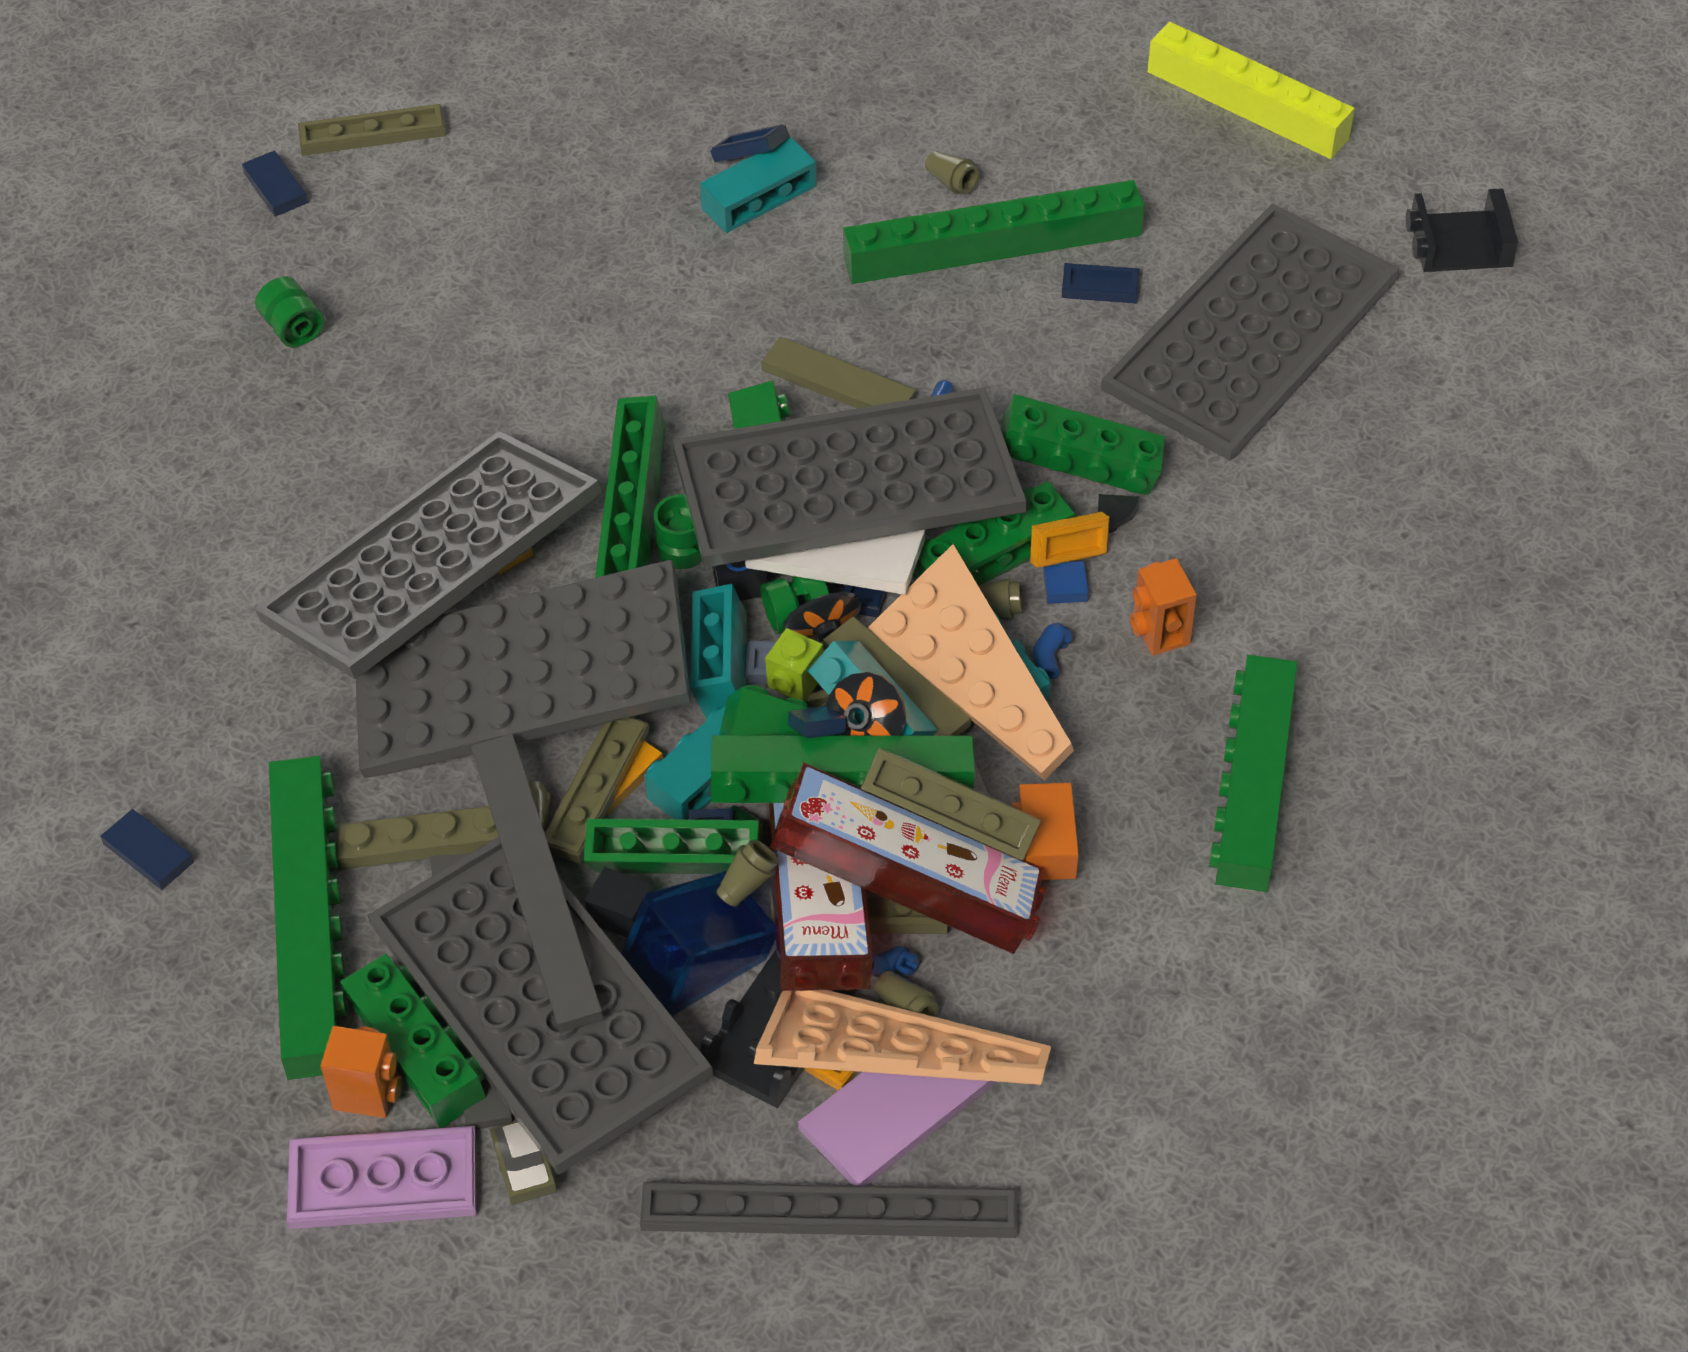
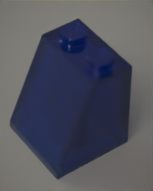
[621,871,779,1016]

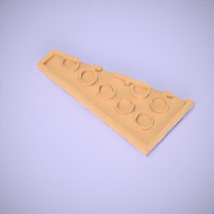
[867,544,1074,780]
[754,980,1051,1085]

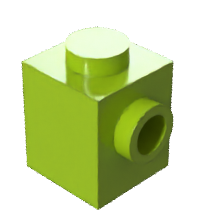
[765,628,823,702]

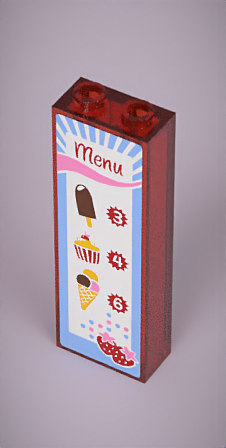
[770,762,1045,954]
[765,803,873,991]

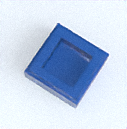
[1043,561,1088,604]

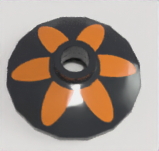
[783,592,861,642]
[826,672,906,736]

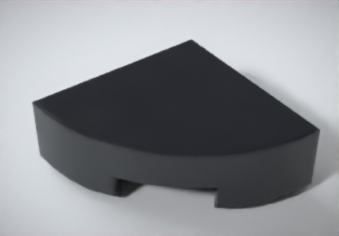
[1098,494,1139,533]

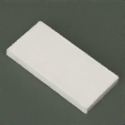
[745,530,925,595]

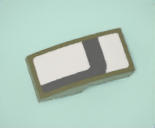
[489,1121,556,1205]

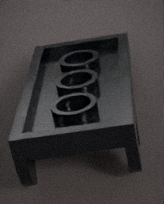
[700,938,866,1108]

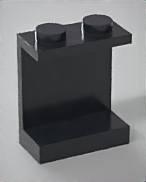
[1406,188,1518,272]

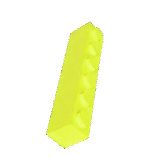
[1147,21,1355,159]

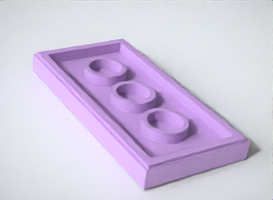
[798,1016,996,1186]
[287,1126,477,1229]

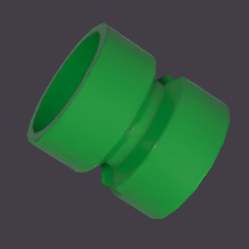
[255,276,325,348]
[654,494,702,569]
[760,576,829,635]

